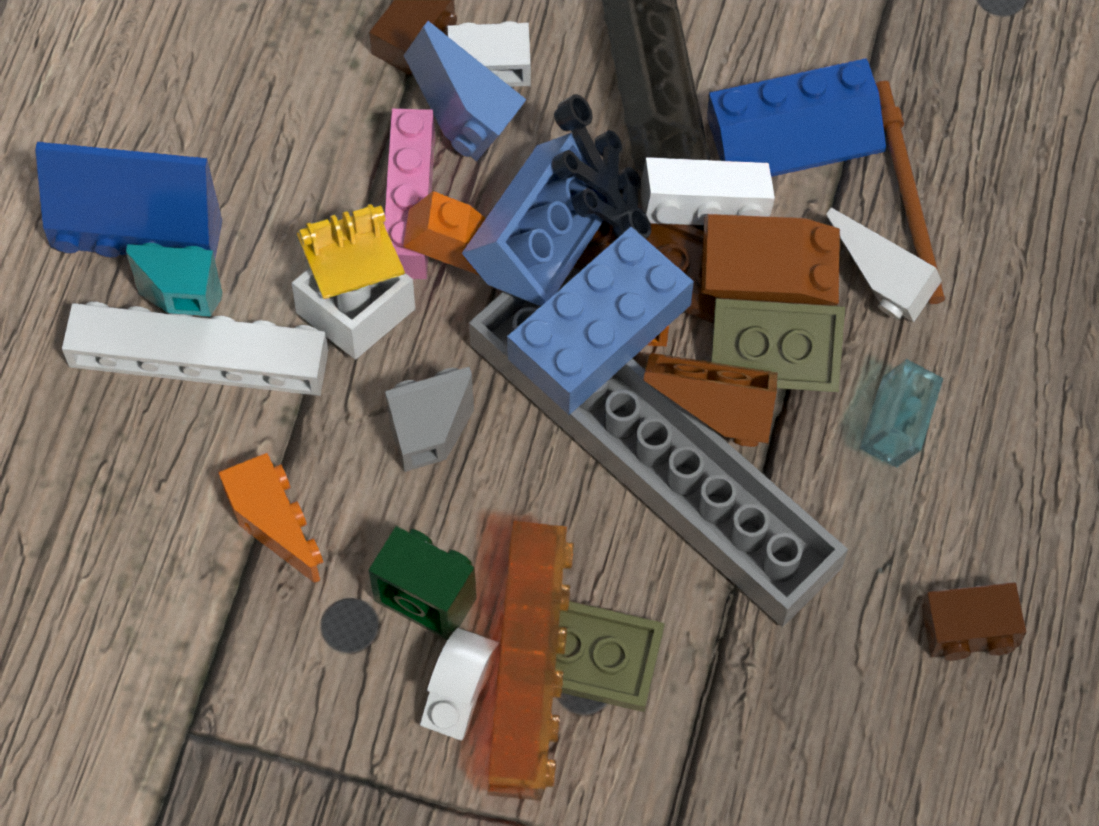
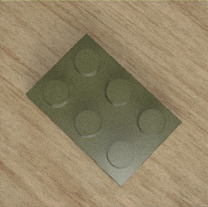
[711,298,845,392]
[513,593,665,712]

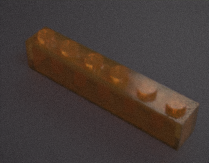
[487,521,574,801]

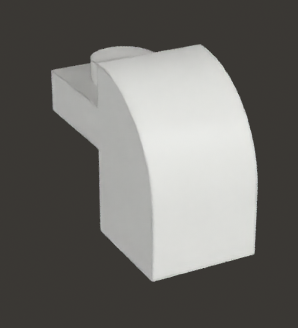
[420,628,499,741]

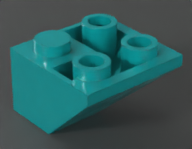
[126,243,223,316]

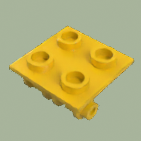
[297,204,405,299]

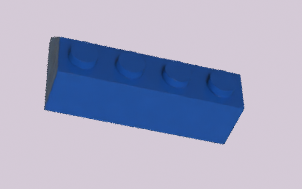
[707,58,886,177]

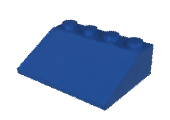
[35,142,223,258]

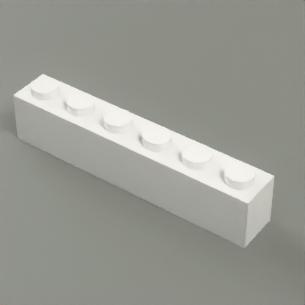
[62,302,328,396]

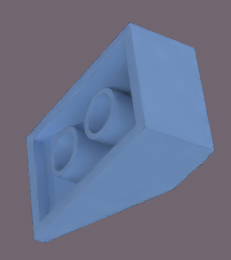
[404,21,526,161]

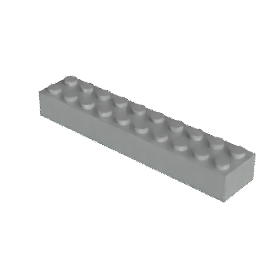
[469,292,848,627]

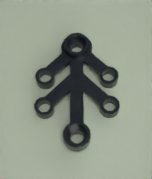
[552,94,651,239]

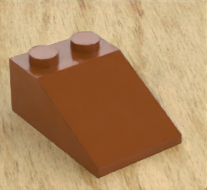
[701,214,840,305]
[644,353,778,447]

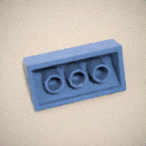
[462,133,609,306]

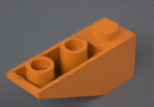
[218,453,324,583]

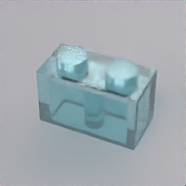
[859,359,944,468]

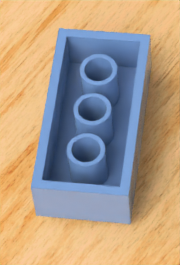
[507,227,694,415]

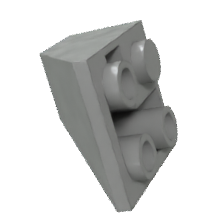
[385,367,474,472]

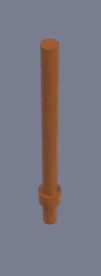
[876,81,945,304]

